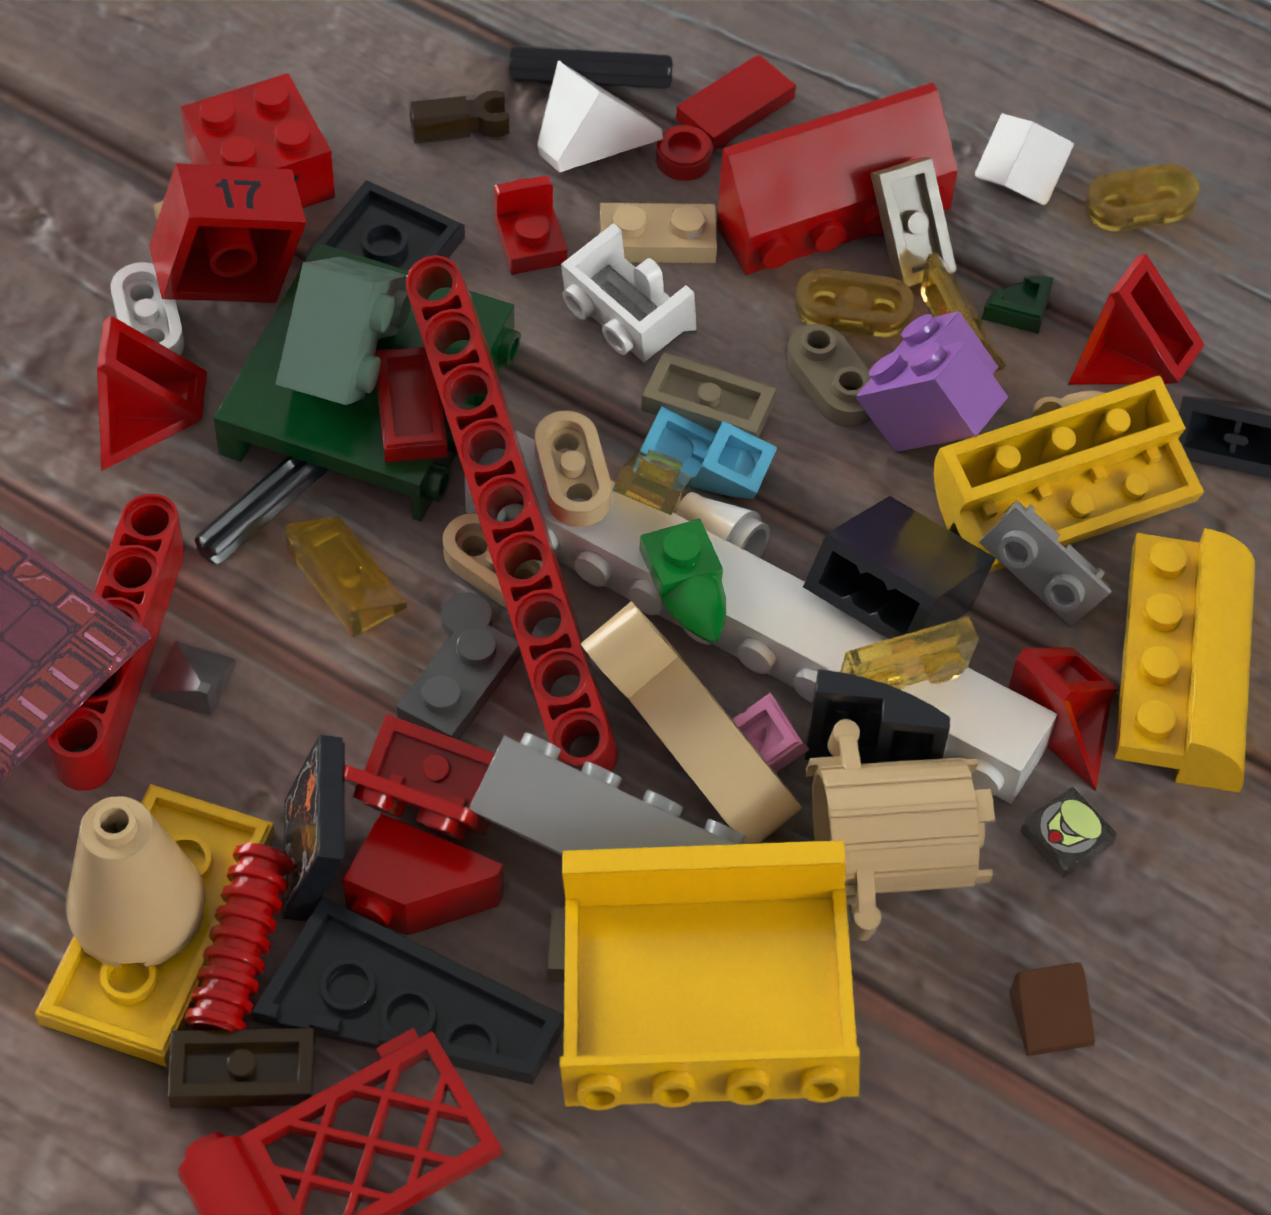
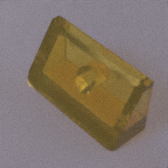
[920,252,1006,372]
[284,516,407,637]

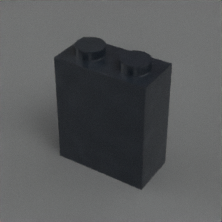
[803,496,996,653]

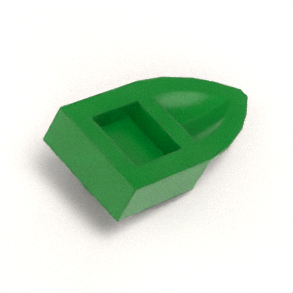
[639,518,726,644]

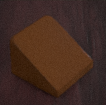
[1009,962,1095,1056]

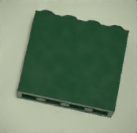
[213,242,521,522]

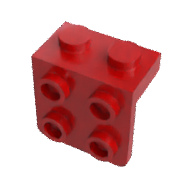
[342,714,495,841]

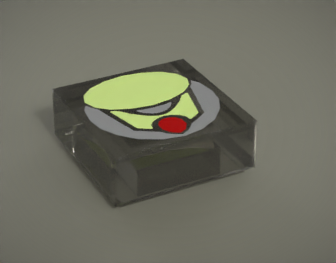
[1020,787,1117,879]

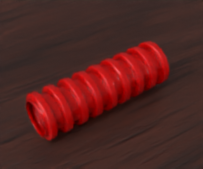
[184,843,294,1032]

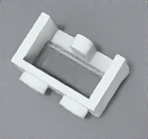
[561,223,697,362]

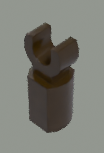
[409,90,509,144]

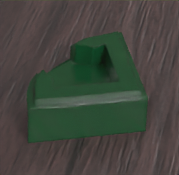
[982,276,1054,334]

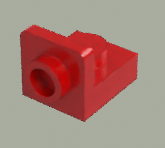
[494,175,568,275]

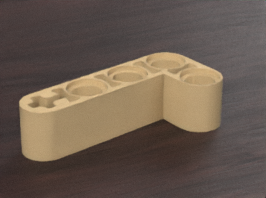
[581,601,803,844]

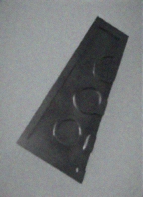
[251,897,564,1085]

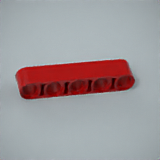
[46,494,185,791]

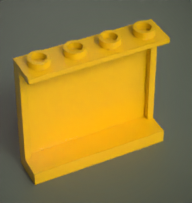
[560,840,860,1110]

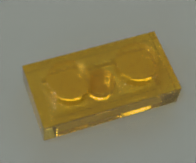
[612,449,693,515]
[840,616,979,690]

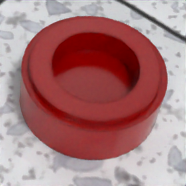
[656,125,713,181]

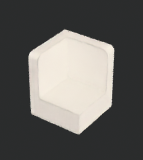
[975,113,1075,205]

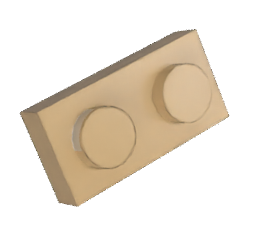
[600,203,717,263]

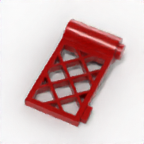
[178,1028,503,1215]

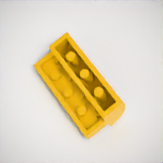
[934,375,1204,573]
[1114,528,1255,793]

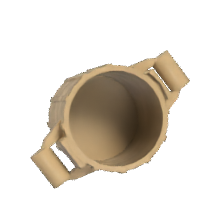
[806,719,995,941]

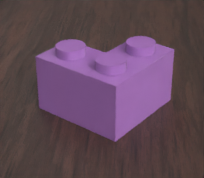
[855,311,1008,452]

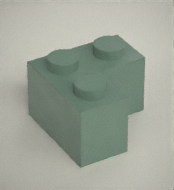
[275,257,411,405]

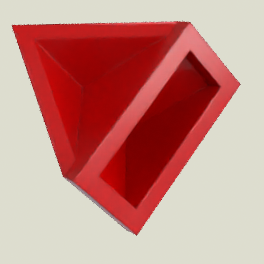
[1068,254,1205,385]
[97,315,207,471]
[1008,647,1119,791]

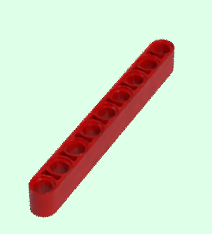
[406,255,619,771]

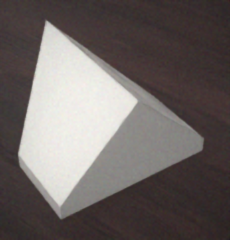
[537,61,663,172]

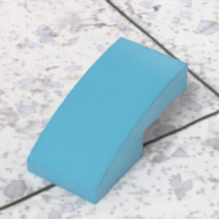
[634,406,777,499]

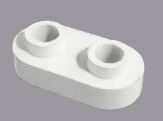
[111,262,184,355]

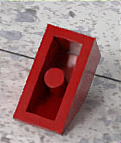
[343,813,504,936]

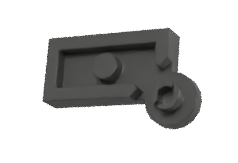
[396,593,521,740]

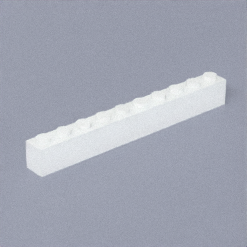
[465,430,1057,804]

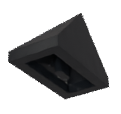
[1178,396,1271,478]

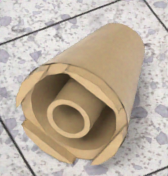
[66,796,205,967]

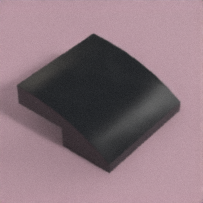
[805,669,950,764]

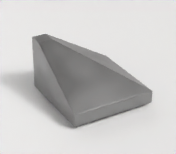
[150,641,236,716]

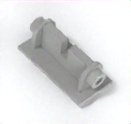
[979,500,1111,627]

